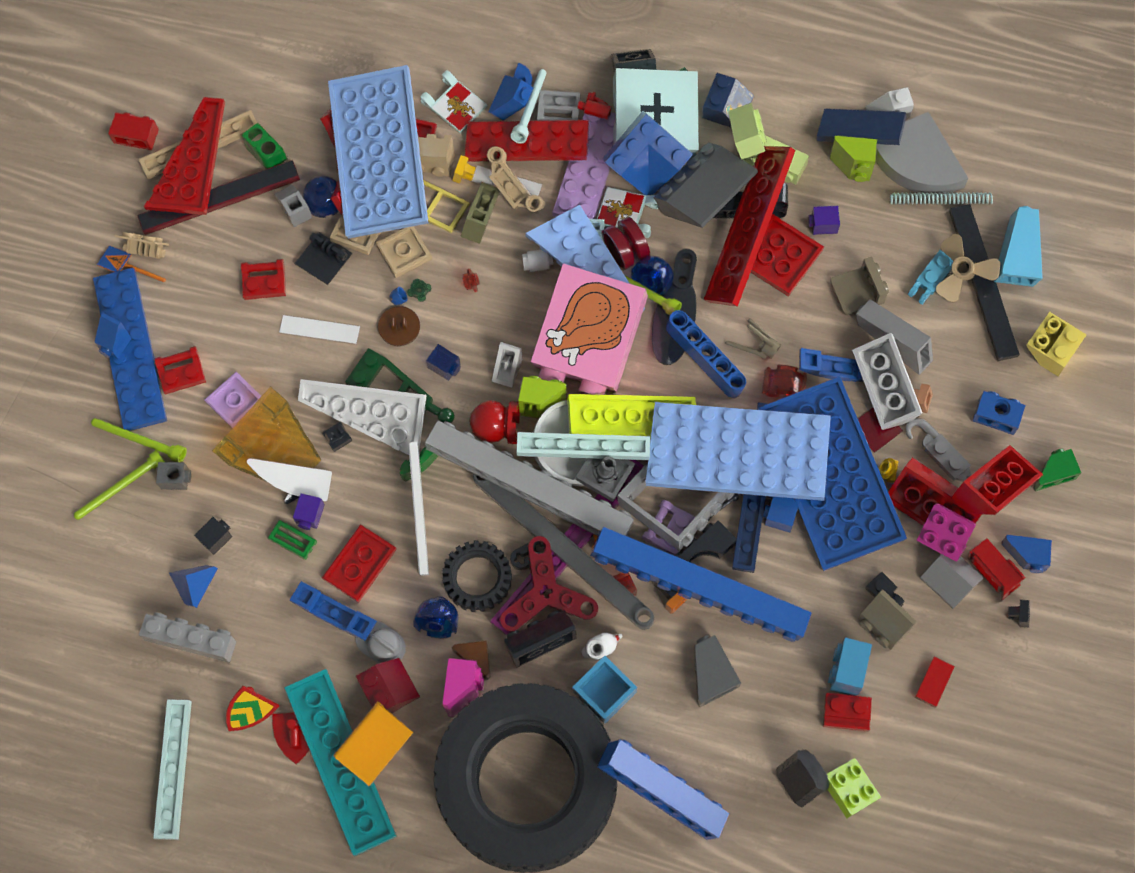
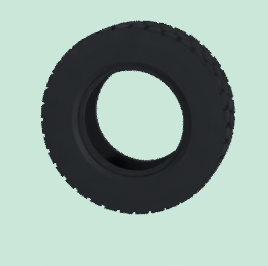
[433,683,617,873]

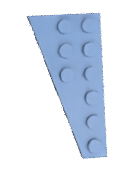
[525,205,645,311]

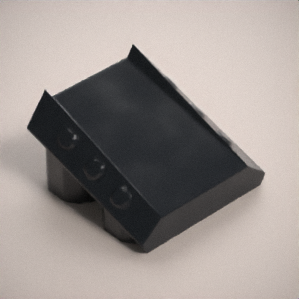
[776,749,829,808]

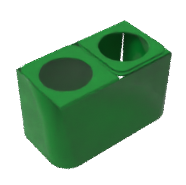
[242,123,288,169]

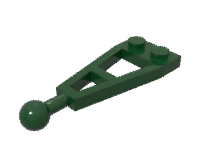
[345,348,455,423]

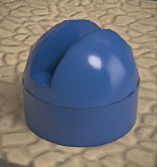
[389,287,408,305]

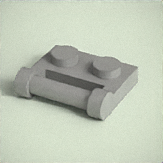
[537,90,580,121]

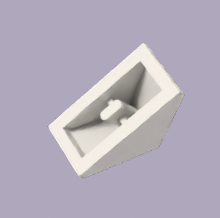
[492,342,523,388]

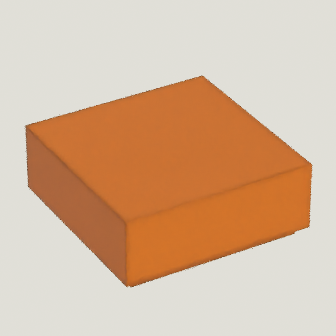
[665,592,687,614]

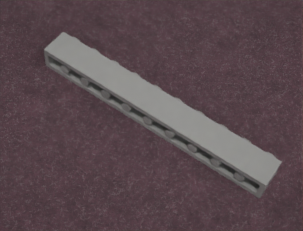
[425,421,634,536]

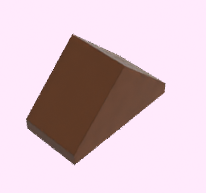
[452,641,491,680]

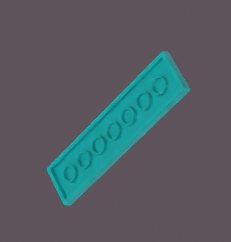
[284,669,397,857]

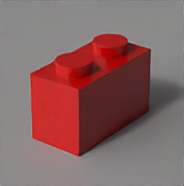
[108,112,159,151]

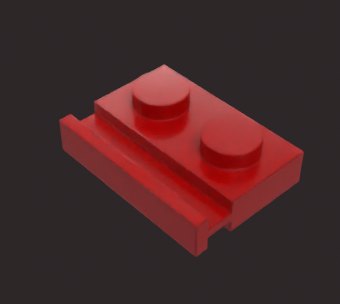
[823,693,872,732]

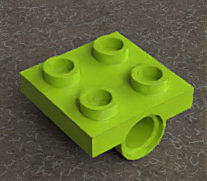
[827,758,881,819]

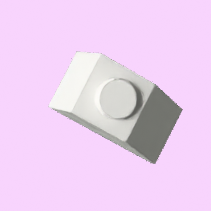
[865,88,914,118]

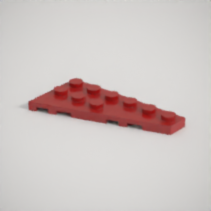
[144,97,225,215]

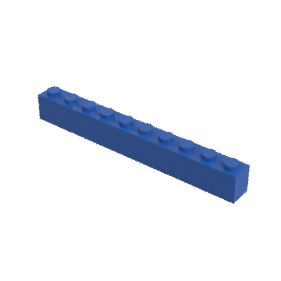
[590,527,812,642]

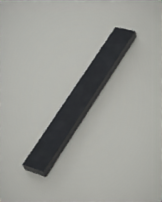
[949,204,1020,361]

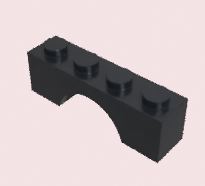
[653,520,737,600]

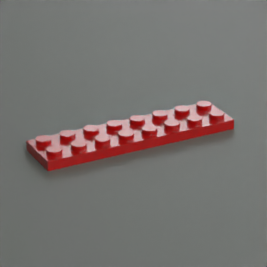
[703,146,796,307]

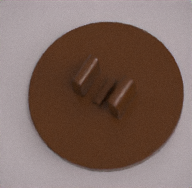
[378,306,420,346]

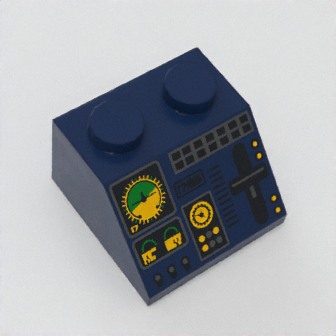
[702,73,754,128]

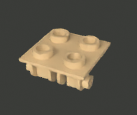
[115,232,169,259]

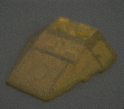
[212,386,321,482]

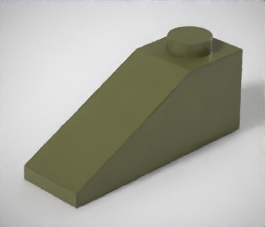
[460,182,500,244]

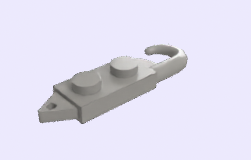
[905,418,971,482]

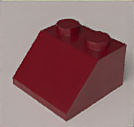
[356,658,420,714]

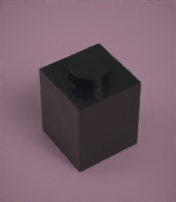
[194,517,232,555]

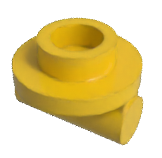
[879,458,899,483]

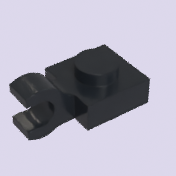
[865,572,905,607]

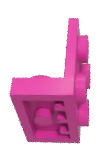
[917,503,976,562]

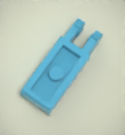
[908,250,953,305]

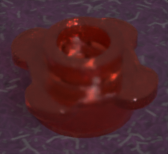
[462,268,480,292]

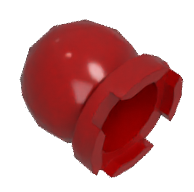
[469,400,520,444]

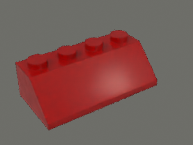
[951,445,1043,515]
[888,457,982,526]

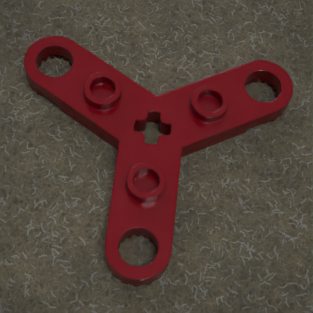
[499,536,598,631]

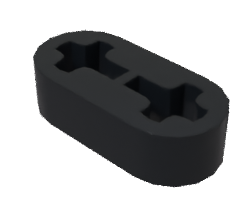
[510,541,545,571]

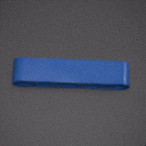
[666,310,746,398]

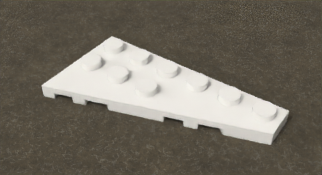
[298,379,426,455]

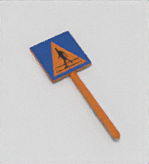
[97,246,166,282]

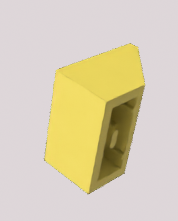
[1026,312,1087,376]

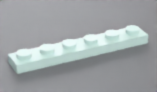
[517,432,650,460]
[153,700,192,840]

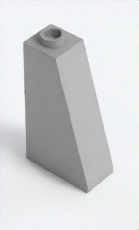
[856,299,933,375]

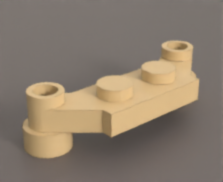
[487,147,545,212]

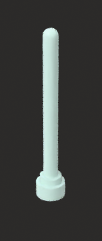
[511,69,546,143]

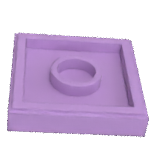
[205,372,266,430]

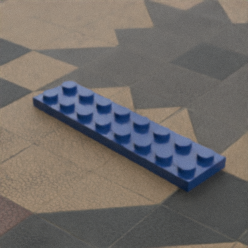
[93,268,168,431]

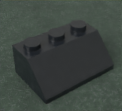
[504,610,577,668]

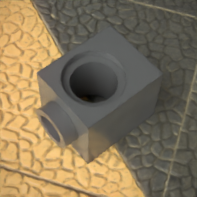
[156,462,192,490]

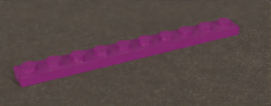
[490,459,644,636]

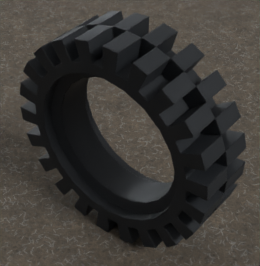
[442,540,512,612]

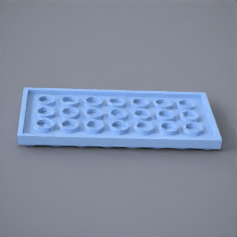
[328,65,428,239]
[646,402,830,501]

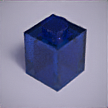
[426,344,461,381]

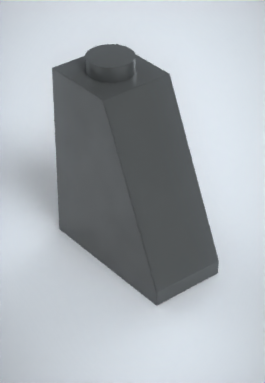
[694,635,741,707]

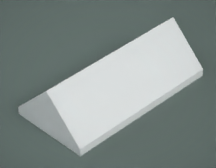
[852,333,922,430]

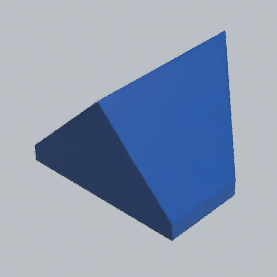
[169,565,218,608]

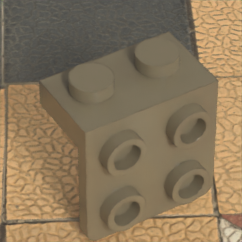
[830,256,889,315]

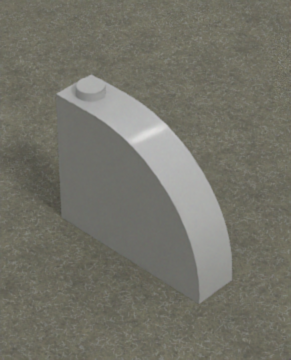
[875,112,968,195]

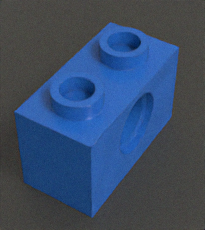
[972,391,1026,435]

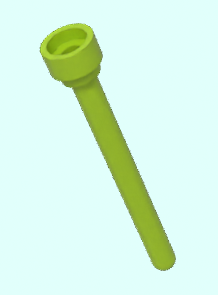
[625,275,682,315]
[91,418,187,462]
[74,450,165,520]

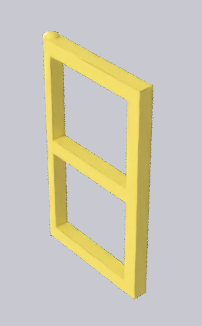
[423,180,470,233]

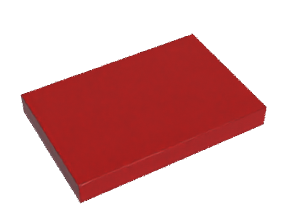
[322,524,397,603]

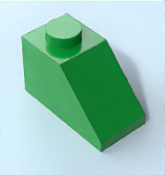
[1034,448,1082,492]

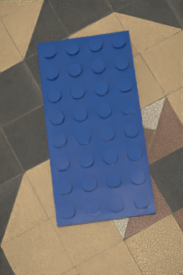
[758,376,907,571]

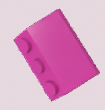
[443,658,484,717]

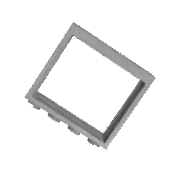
[617,463,735,551]

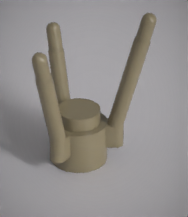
[725,318,781,360]

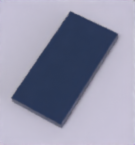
[817,109,906,145]

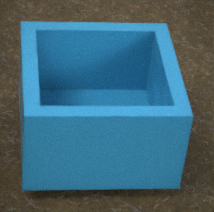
[827,638,872,696]
[572,656,637,724]

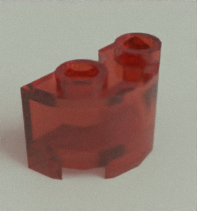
[762,365,807,398]

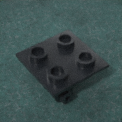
[294,232,353,285]

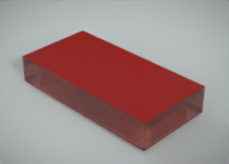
[915,656,955,708]

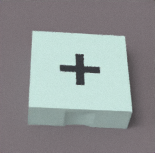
[613,68,699,158]

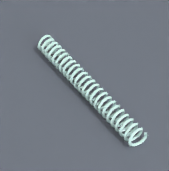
[890,192,993,205]

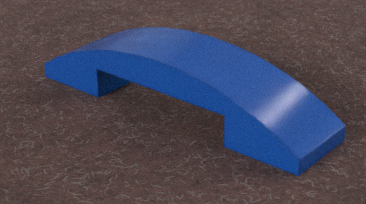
[799,348,864,382]
[290,581,377,641]

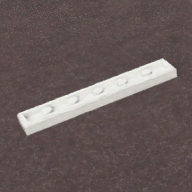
[408,442,429,576]

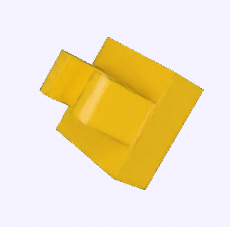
[452,155,476,184]

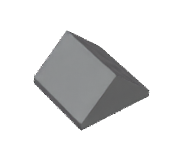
[920,554,983,609]

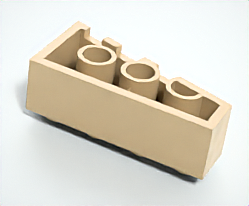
[418,134,455,177]

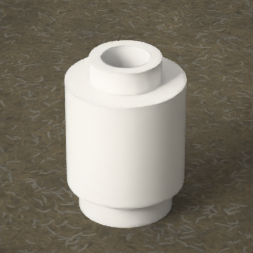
[522,249,553,272]

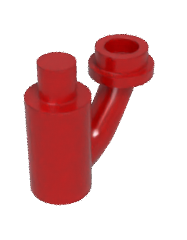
[577,92,612,120]

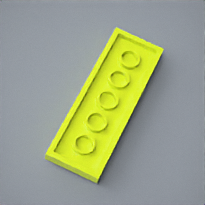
[567,394,696,439]

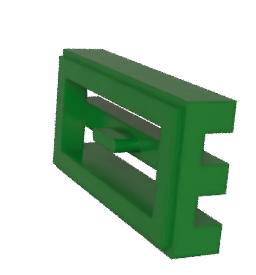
[268,520,317,560]

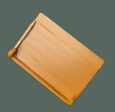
[333,702,413,786]

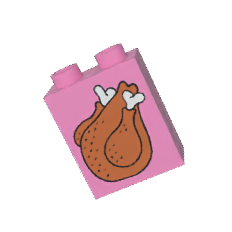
[531,264,648,395]

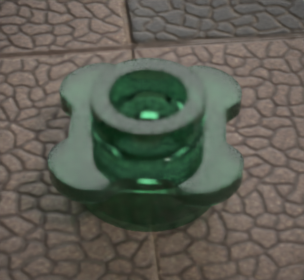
[407,279,432,302]

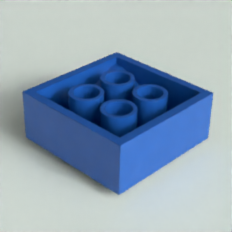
[602,111,693,196]

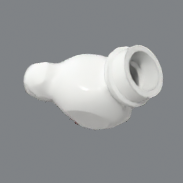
[581,633,623,660]

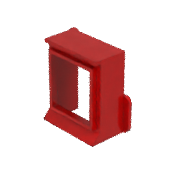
[968,538,1026,601]

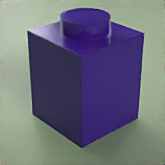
[808,206,840,235]
[293,493,325,530]

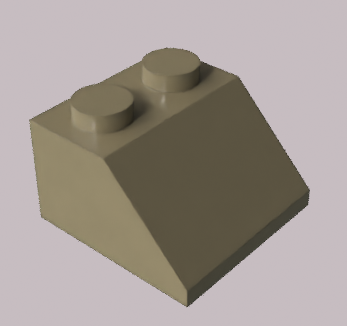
[858,590,917,650]

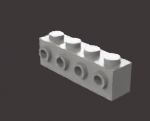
[139,612,237,663]

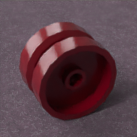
[601,216,650,271]

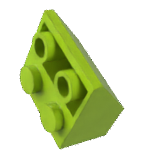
[518,376,567,419]

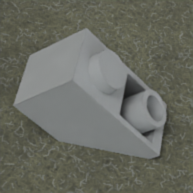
[274,185,312,227]

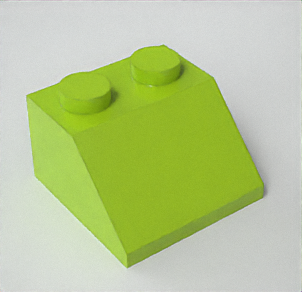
[830,136,877,182]

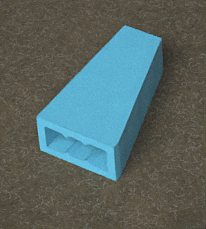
[994,206,1043,287]

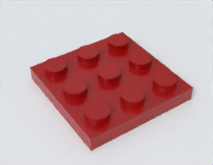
[750,214,824,297]

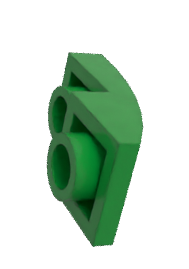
[400,447,438,482]

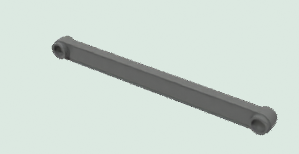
[473,474,654,630]

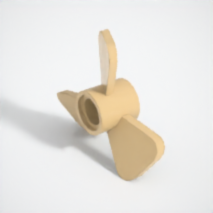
[936,234,1001,302]

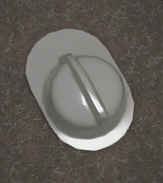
[356,621,406,663]

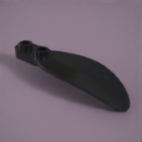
[652,249,697,365]

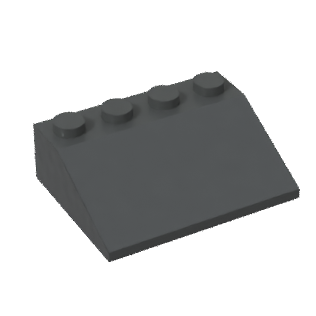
[653,142,758,228]

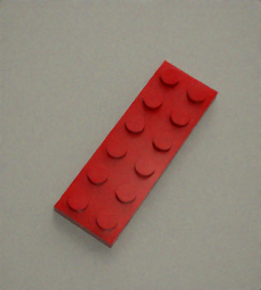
[465,120,589,162]

